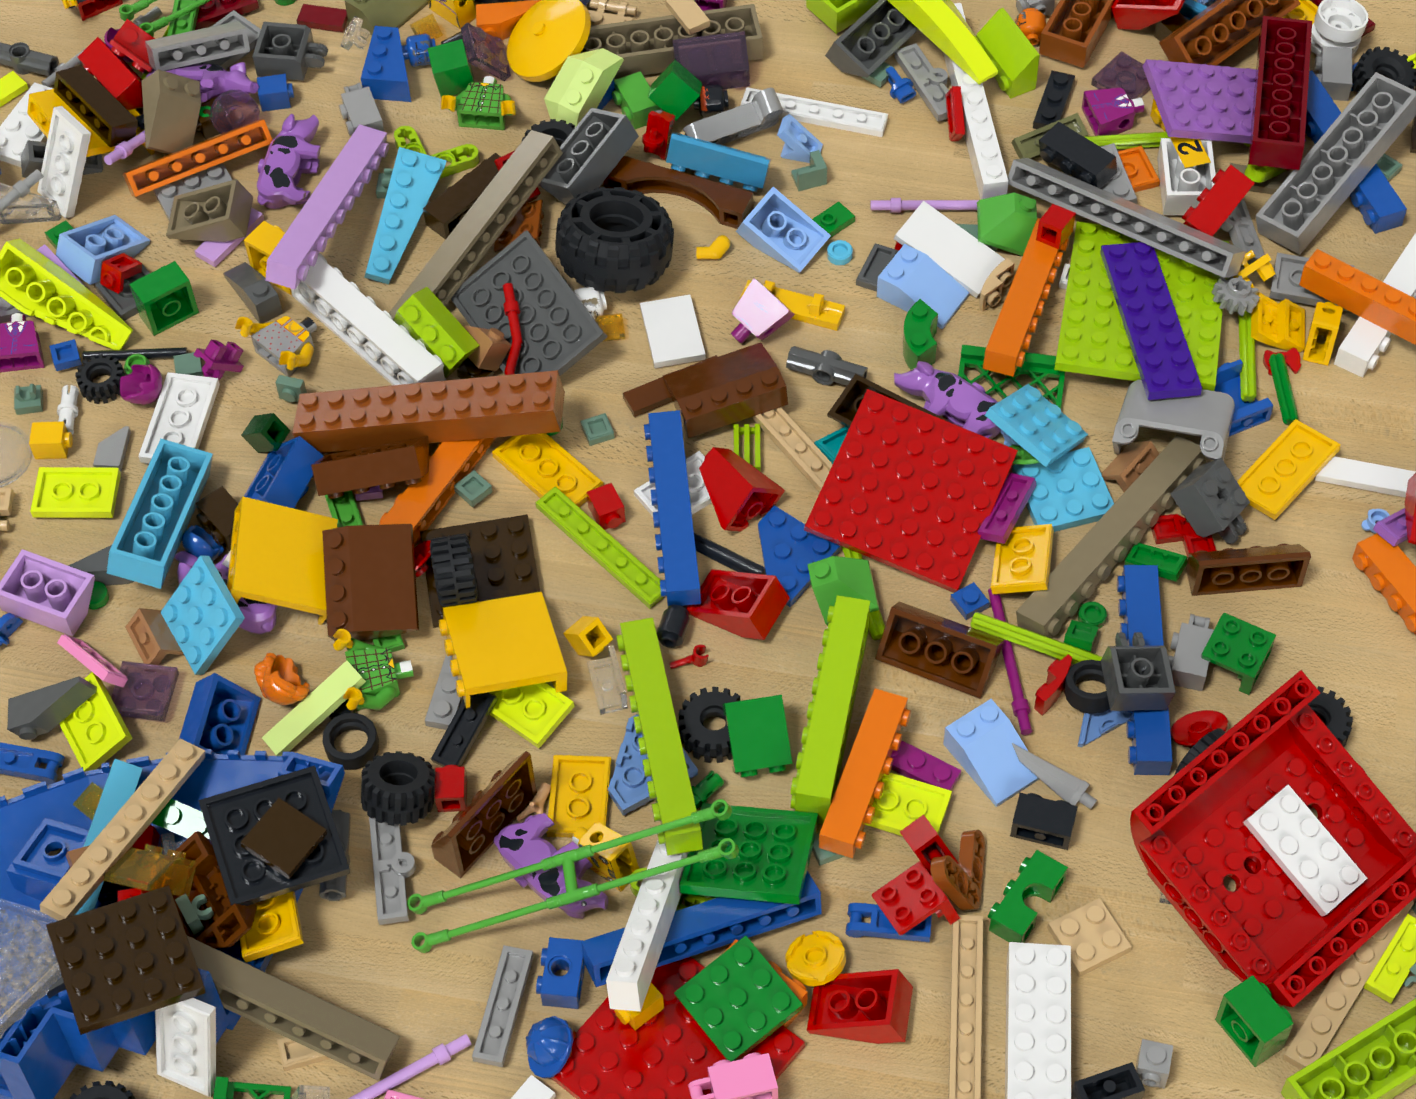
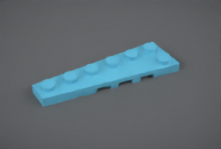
[364,147,447,284]

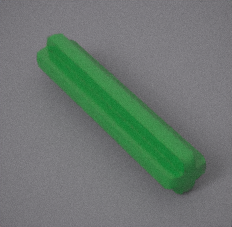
[1269,353,1299,425]

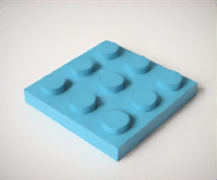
[985,384,1088,467]
[1012,447,1114,532]
[160,555,245,675]

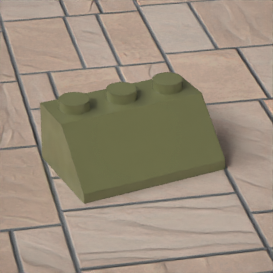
[344,0,429,35]

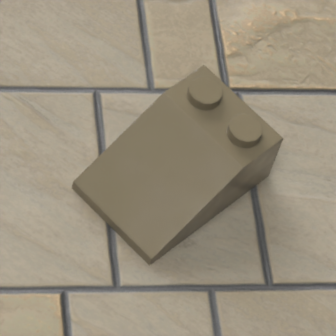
[142,69,201,154]
[166,179,253,242]

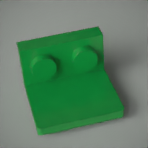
[1201,613,1276,695]

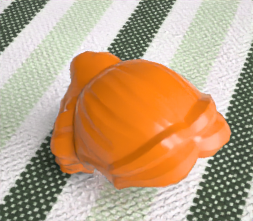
[254,653,310,706]

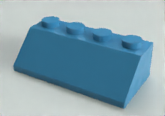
[666,132,771,192]

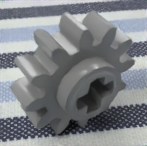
[1212,276,1260,316]

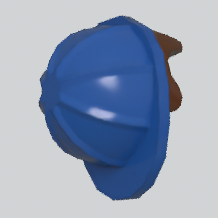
[526,1016,577,1079]

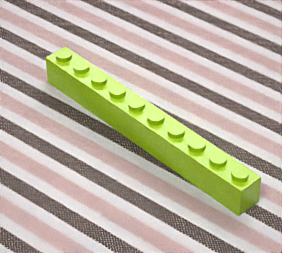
[616,617,703,856]

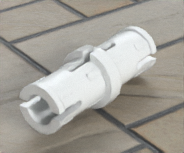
[57,385,79,435]

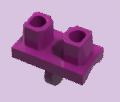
[193,339,244,380]

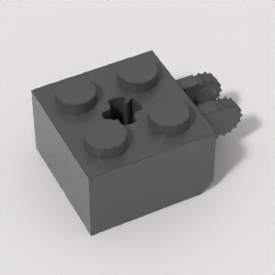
[252,22,328,81]
[1170,458,1250,544]
[1101,632,1176,711]

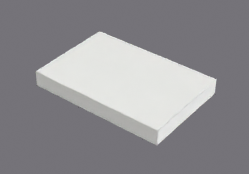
[640,295,706,368]
[634,451,712,517]

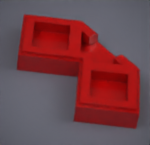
[1151,514,1216,558]

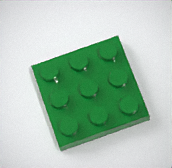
[674,935,804,1062]

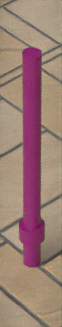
[988,588,1032,735]

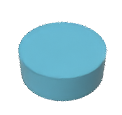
[827,240,853,265]

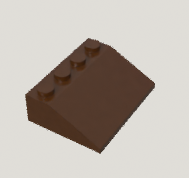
[662,342,788,438]
[322,524,419,641]
[431,751,537,879]

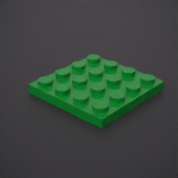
[679,803,818,905]

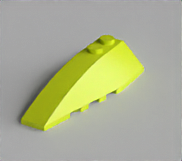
[887,0,998,84]
[0,238,133,350]

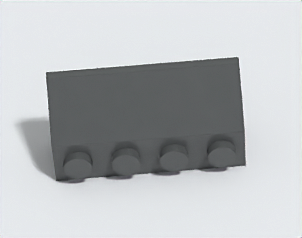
[825,0,919,78]
[539,107,639,205]

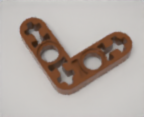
[931,829,985,911]

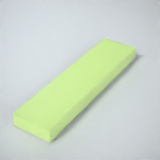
[262,661,366,756]

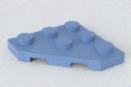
[608,714,698,816]

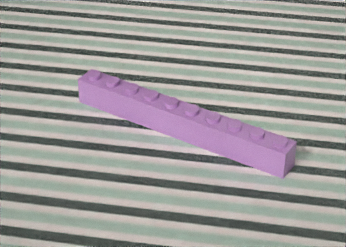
[265,124,389,290]

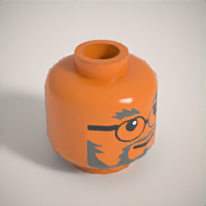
[1015,8,1046,46]

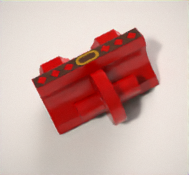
[642,111,675,160]

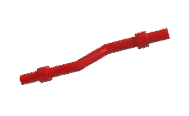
[503,283,523,375]

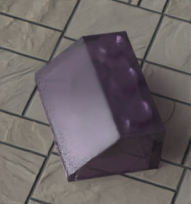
[672,31,750,90]

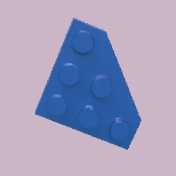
[758,505,840,608]

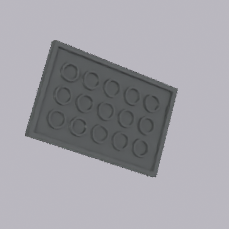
[451,230,608,376]

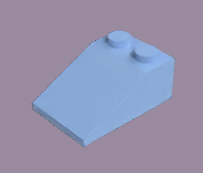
[736,187,831,273]
[56,215,150,285]
[877,244,969,329]
[943,699,1039,807]

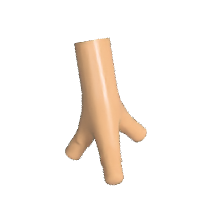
[516,783,551,821]

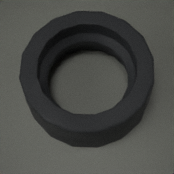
[1065,660,1110,714]
[322,713,379,770]

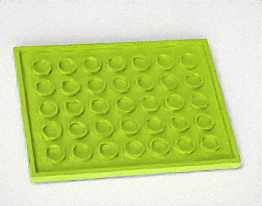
[1054,221,1229,391]

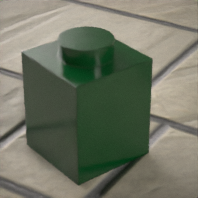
[241,413,290,453]

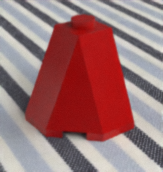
[699,447,785,532]

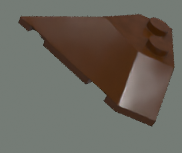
[163,831,257,949]

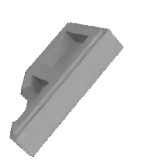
[93,426,131,472]

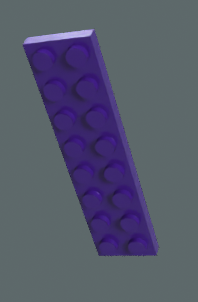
[1100,242,1202,400]

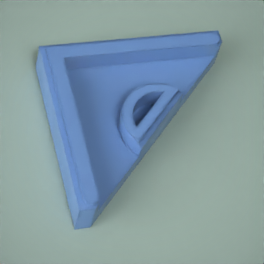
[1077,710,1131,747]

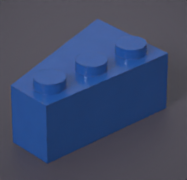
[361,26,411,102]

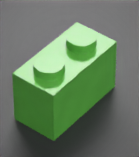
[612,71,660,129]

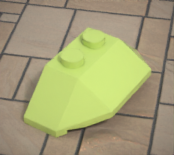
[544,48,624,127]

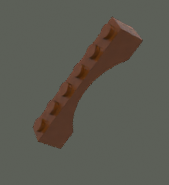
[603,156,754,229]

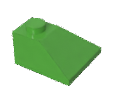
[977,192,1037,256]
[807,556,880,626]

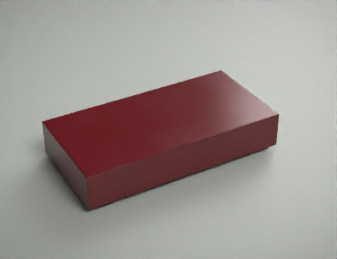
[296,4,348,32]

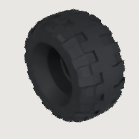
[555,187,674,293]

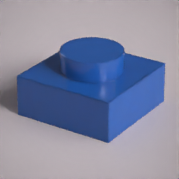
[50,339,82,371]
[950,582,990,620]

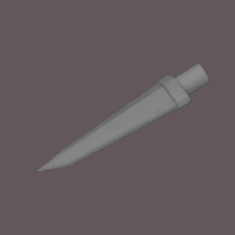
[1012,743,1097,809]

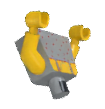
[235,316,317,377]

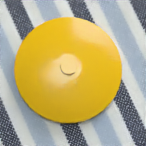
[507,0,591,82]

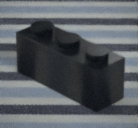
[1039,122,1117,188]

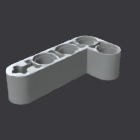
[683,88,783,145]

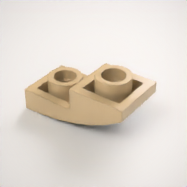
[979,258,1015,312]

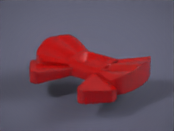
[1263,348,1301,377]

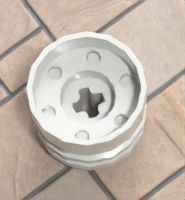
[1311,0,1368,57]

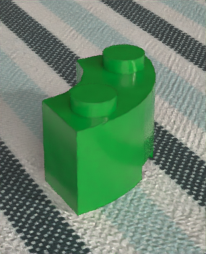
[903,299,938,370]

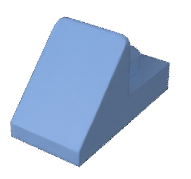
[777,114,823,163]

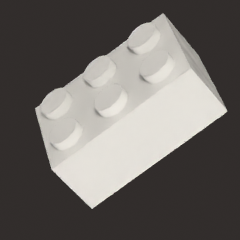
[1157,138,1216,215]

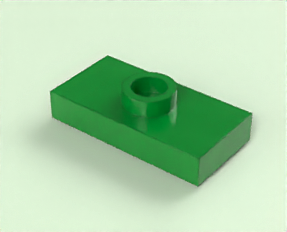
[812,201,855,239]
[1125,543,1188,582]

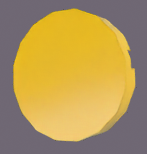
[785,930,846,986]

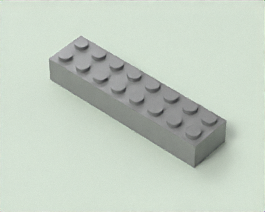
[1255,72,1416,255]

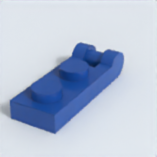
[0,742,65,785]
[846,903,932,942]

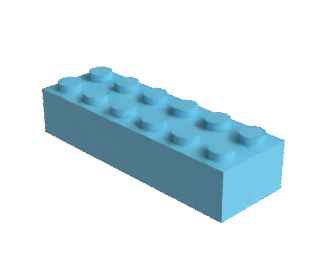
[107,439,213,589]

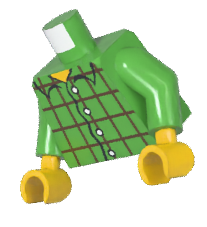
[441,76,516,130]
[333,629,414,711]

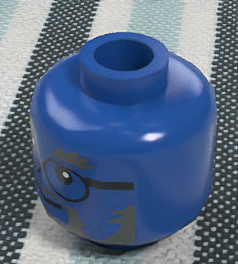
[402,34,436,67]

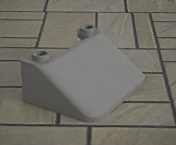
[1112,380,1235,461]

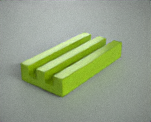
[733,424,761,472]

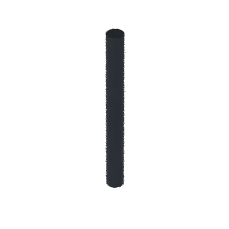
[83,347,188,361]

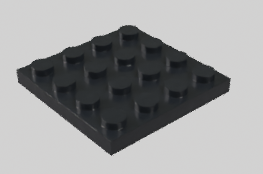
[198,765,350,906]

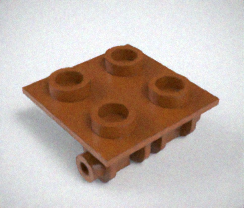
[494,199,544,252]

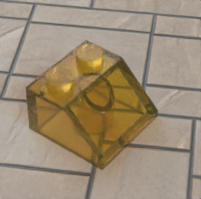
[103,844,197,897]

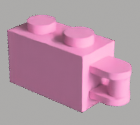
[688,1053,778,1099]

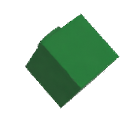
[427,39,475,97]
[648,59,702,121]

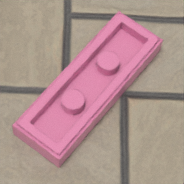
[57,634,128,688]

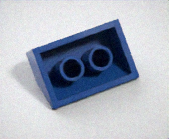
[244,436,324,509]
[179,673,261,755]

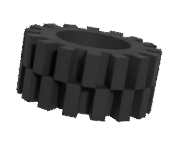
[75,354,125,404]

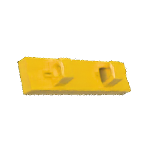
[740,280,845,331]

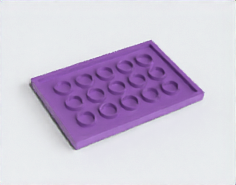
[1142,59,1306,143]

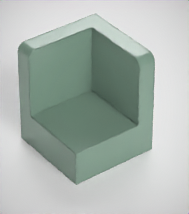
[791,150,827,191]

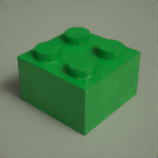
[129,261,199,336]
[1215,975,1294,1067]

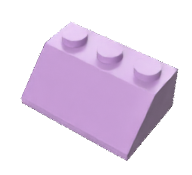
[0,549,95,636]

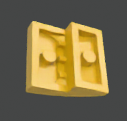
[1251,292,1305,352]

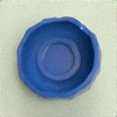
[182,525,224,562]

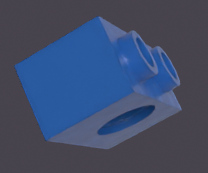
[536,937,585,1009]

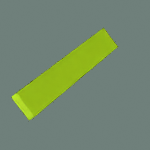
[535,487,664,609]

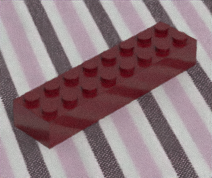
[1248,16,1312,170]

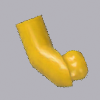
[696,235,730,259]

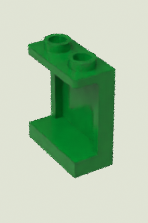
[722,695,793,777]

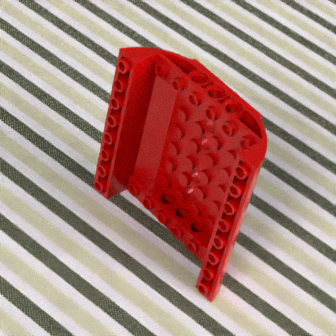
[1130,670,1416,1007]

